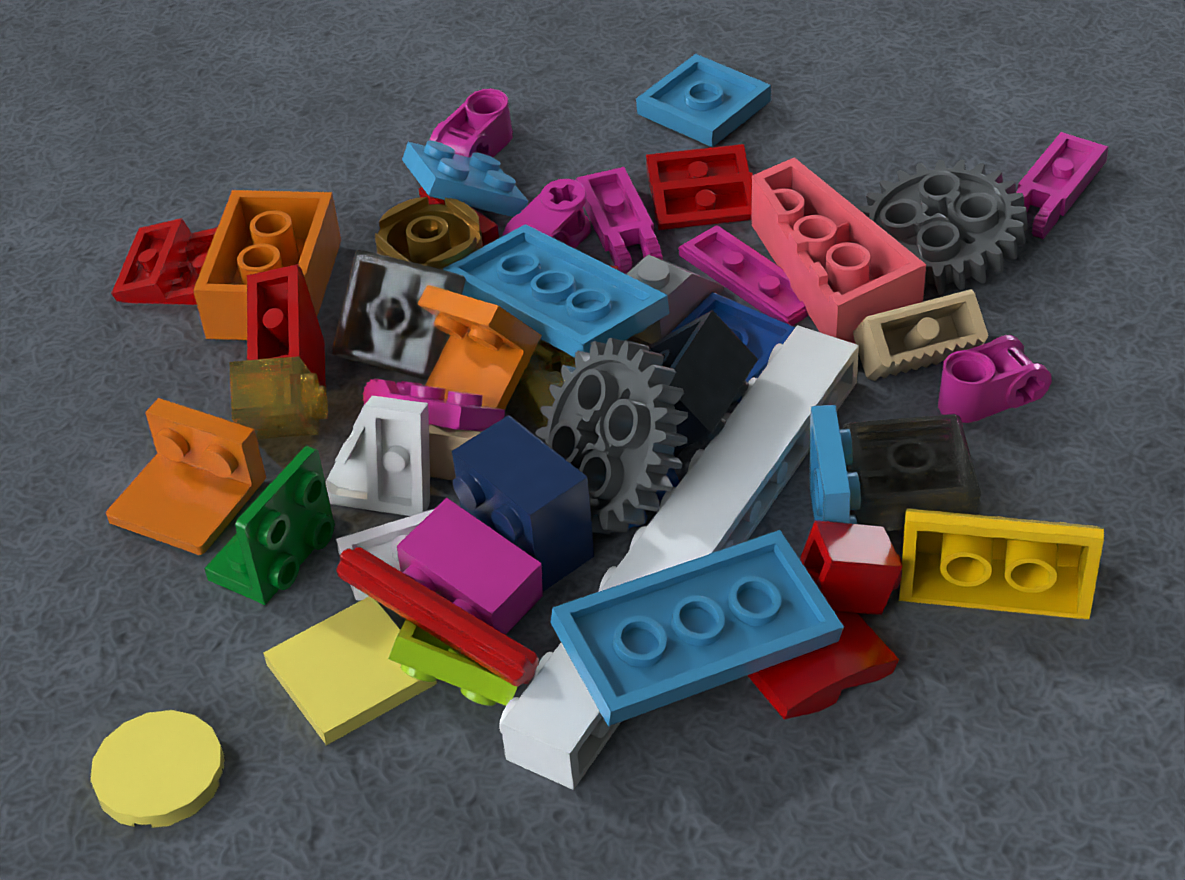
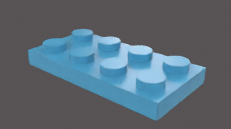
[443,224,670,358]
[550,530,844,726]

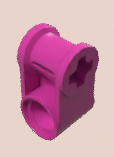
[430,89,513,158]
[502,179,591,248]
[938,335,1052,423]

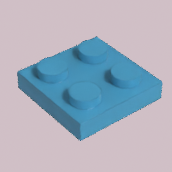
[636,54,771,147]
[402,141,528,217]
[809,405,861,524]

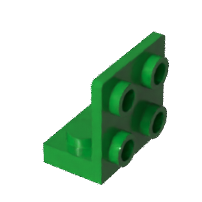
[204,446,335,605]

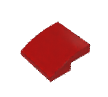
[646,144,753,230]
[111,218,218,305]
[747,611,899,720]

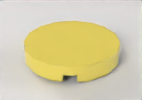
[90,710,224,828]

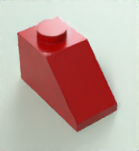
[247,264,326,398]

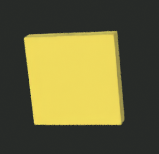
[263,596,437,745]

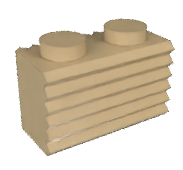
[853,289,988,381]

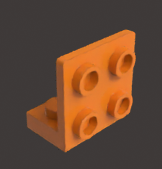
[418,284,542,432]
[106,398,266,555]

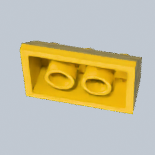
[899,509,1104,620]

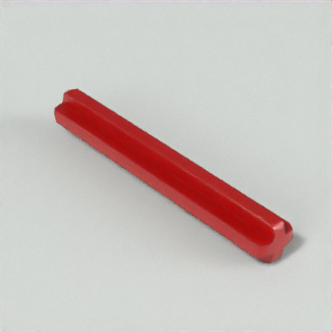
[336,547,539,686]

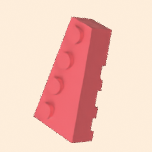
[752,157,926,344]

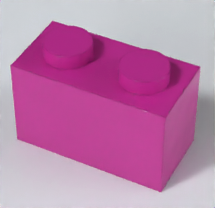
[397,498,543,635]

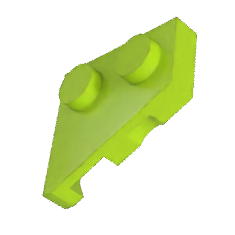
[388,619,518,706]

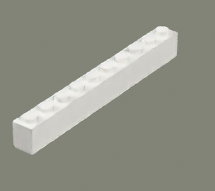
[499,325,859,790]

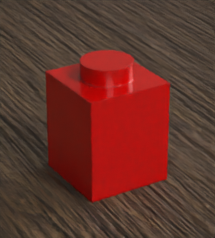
[800,520,903,615]

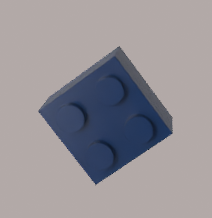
[452,415,594,592]

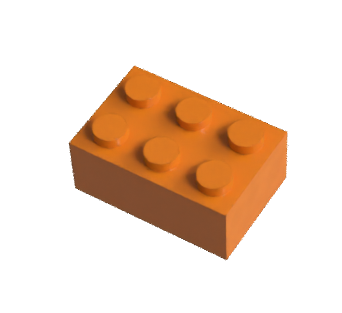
[193,190,341,340]

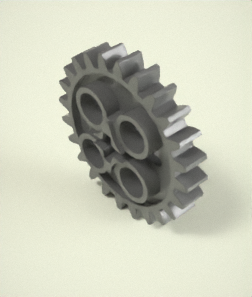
[858,159,1028,294]
[536,338,688,535]

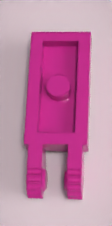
[1016,132,1109,239]
[576,167,663,274]
[362,379,505,431]

